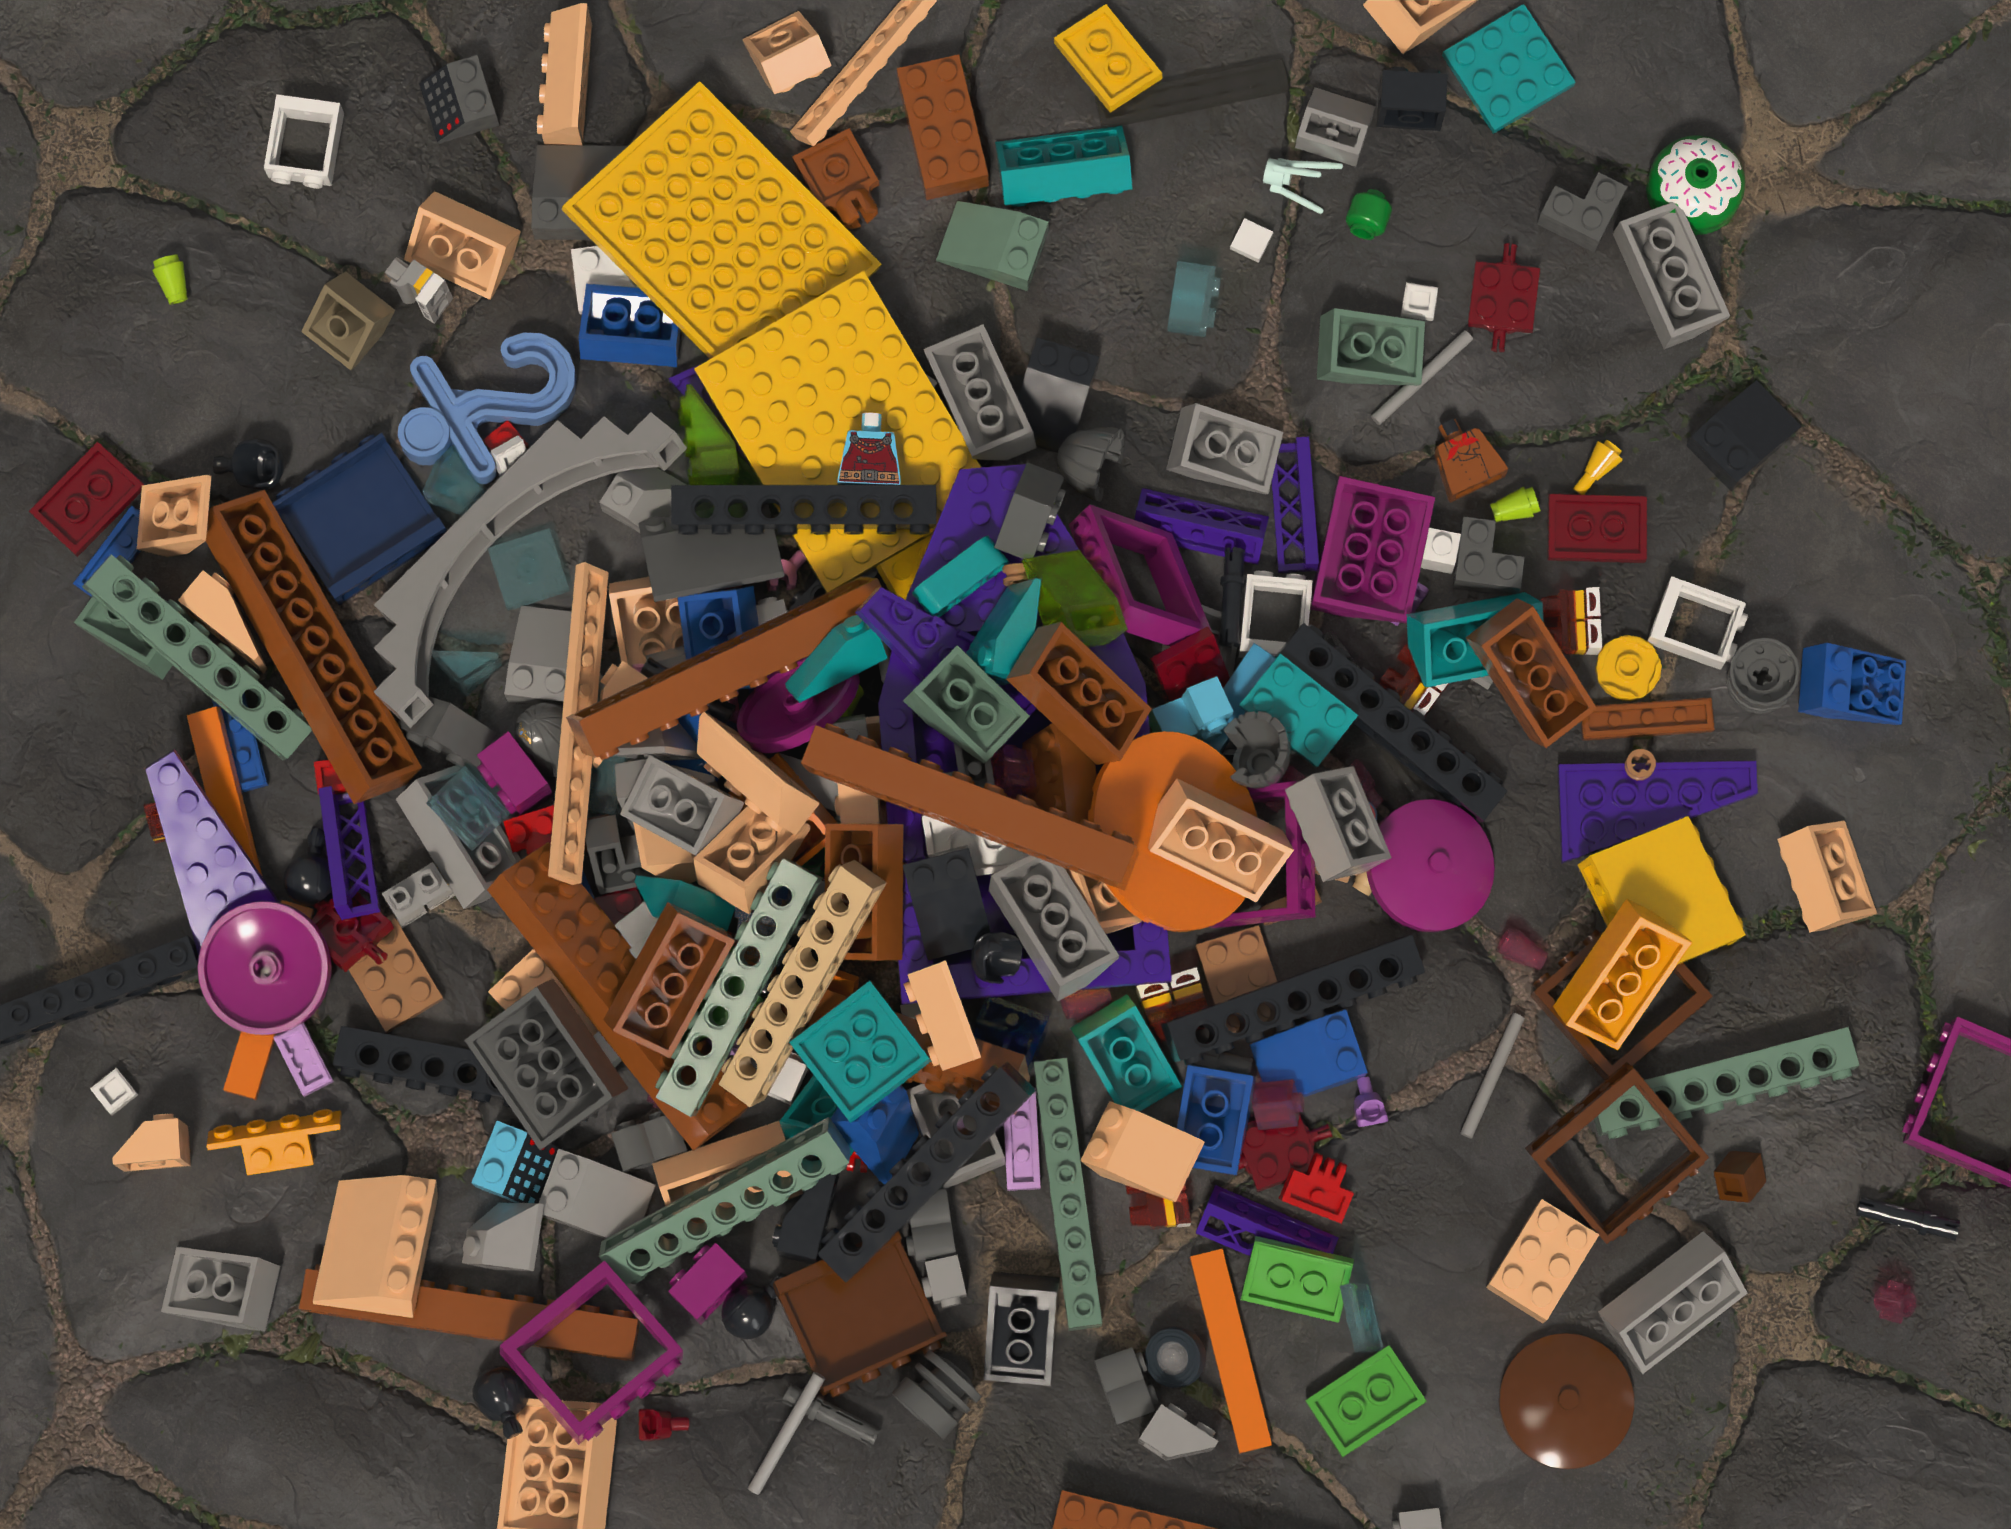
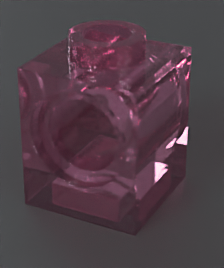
[991,745,1037,800]

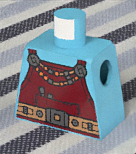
[838,413,901,485]

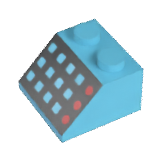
[471,1121,562,1203]

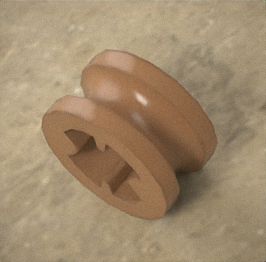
[1002,563,1033,586]
[1625,749,1656,781]

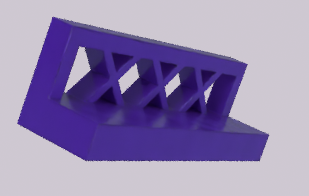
[1271,437,1319,573]
[1134,488,1269,565]
[318,786,380,920]
[1196,1185,1339,1257]

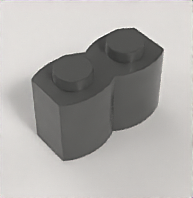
[611,1111,687,1174]
[905,1189,956,1263]
[1094,1347,1159,1425]

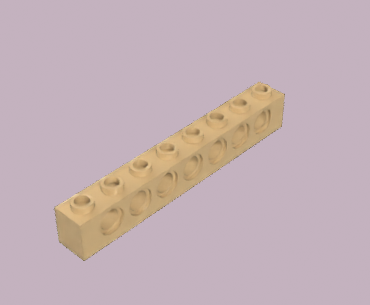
[719,860,887,1107]

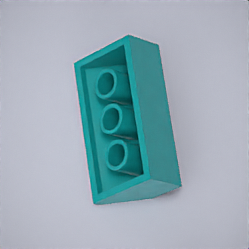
[995,126,1133,207]
[1407,592,1543,687]

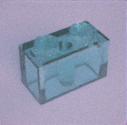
[1167,261,1221,337]

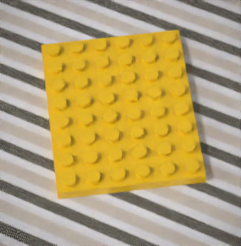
[561,81,882,359]
[694,270,981,593]

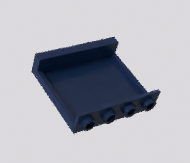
[272,433,447,605]

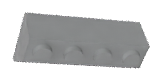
[1613,202,1730,349]
[923,324,1036,460]
[396,765,521,909]
[989,855,1119,1002]
[1598,1231,1748,1374]

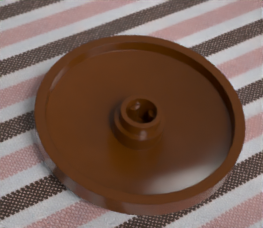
[1498,1333,1634,1469]

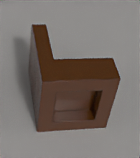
[1713,1151,1766,1203]

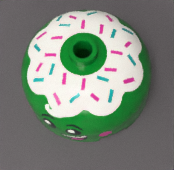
[1646,135,1746,235]

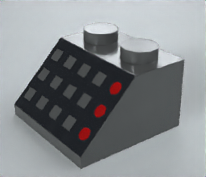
[419,55,499,144]

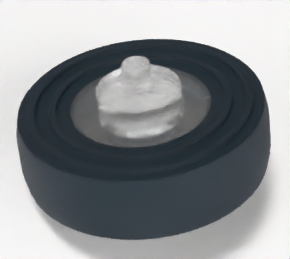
[1145,1327,1206,1388]

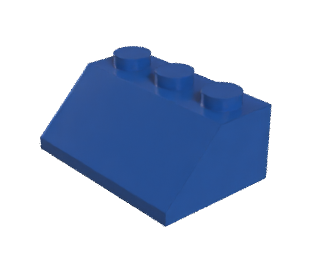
[579,284,681,367]
[678,586,759,690]

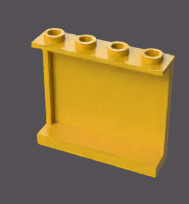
[1578,816,1746,965]

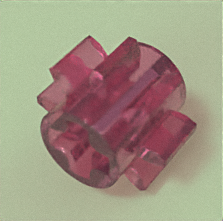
[1874,1280,1916,1324]

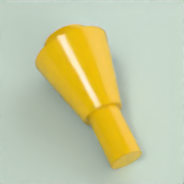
[1573,440,1623,495]

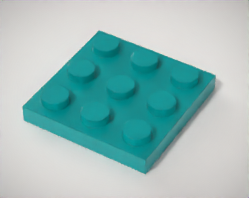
[1442,4,1576,134]
[789,981,931,1123]

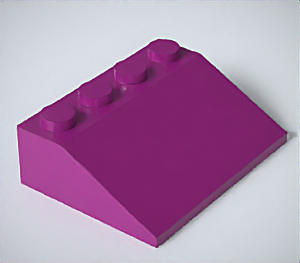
[1310,476,1435,623]

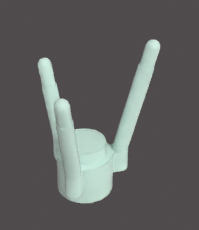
[1263,158,1343,214]

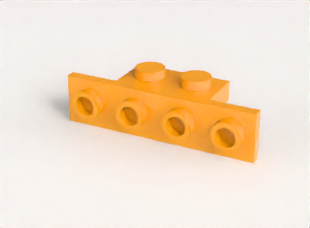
[207,1109,342,1175]

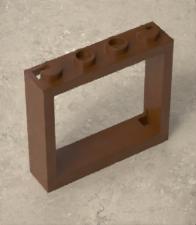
[1530,929,1713,1080]
[1525,1062,1709,1244]

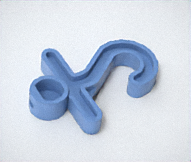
[398,332,577,484]

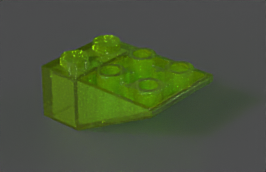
[678,384,739,485]
[1022,550,1128,647]

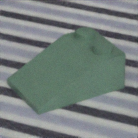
[936,201,1049,291]
[1317,308,1425,386]
[74,581,194,680]
[903,645,1030,764]

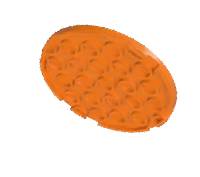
[1088,731,1258,932]

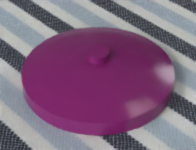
[737,657,860,753]
[1366,799,1495,932]
[198,901,331,1035]

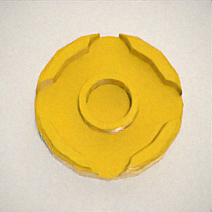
[1595,635,1662,701]

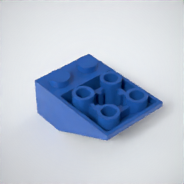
[1798,643,1906,725]

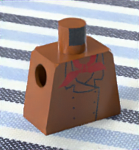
[1434,419,1508,503]

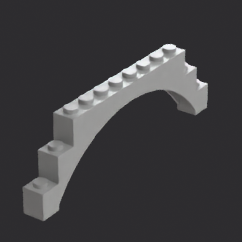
[374,412,687,728]

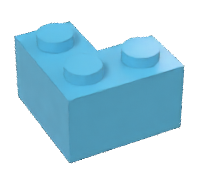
[1148,676,1234,742]

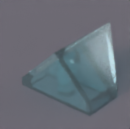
[422,445,486,516]
[432,650,501,697]

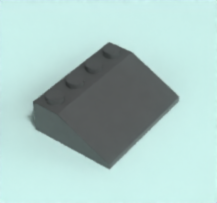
[531,145,628,240]
[638,503,784,602]
[464,979,629,1150]

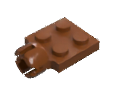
[792,128,879,229]

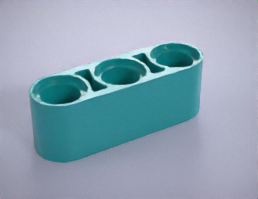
[912,535,1009,617]

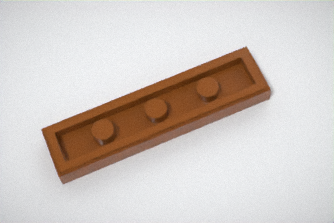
[1581,698,1715,741]

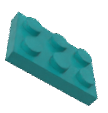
[1239,653,1358,768]

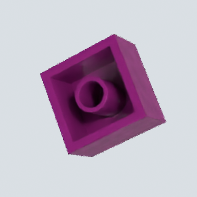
[477,731,553,816]
[668,1243,748,1325]

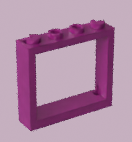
[1069,505,1212,647]
[1209,781,1316,928]
[1902,1017,2011,1188]
[500,1261,683,1445]

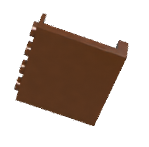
[773,1231,947,1397]

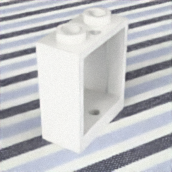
[264,94,344,189]
[1239,571,1313,658]
[1647,576,1748,670]

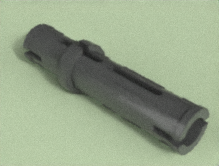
[782,1383,881,1448]

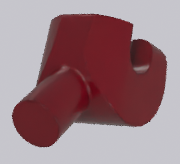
[639,1409,689,1441]

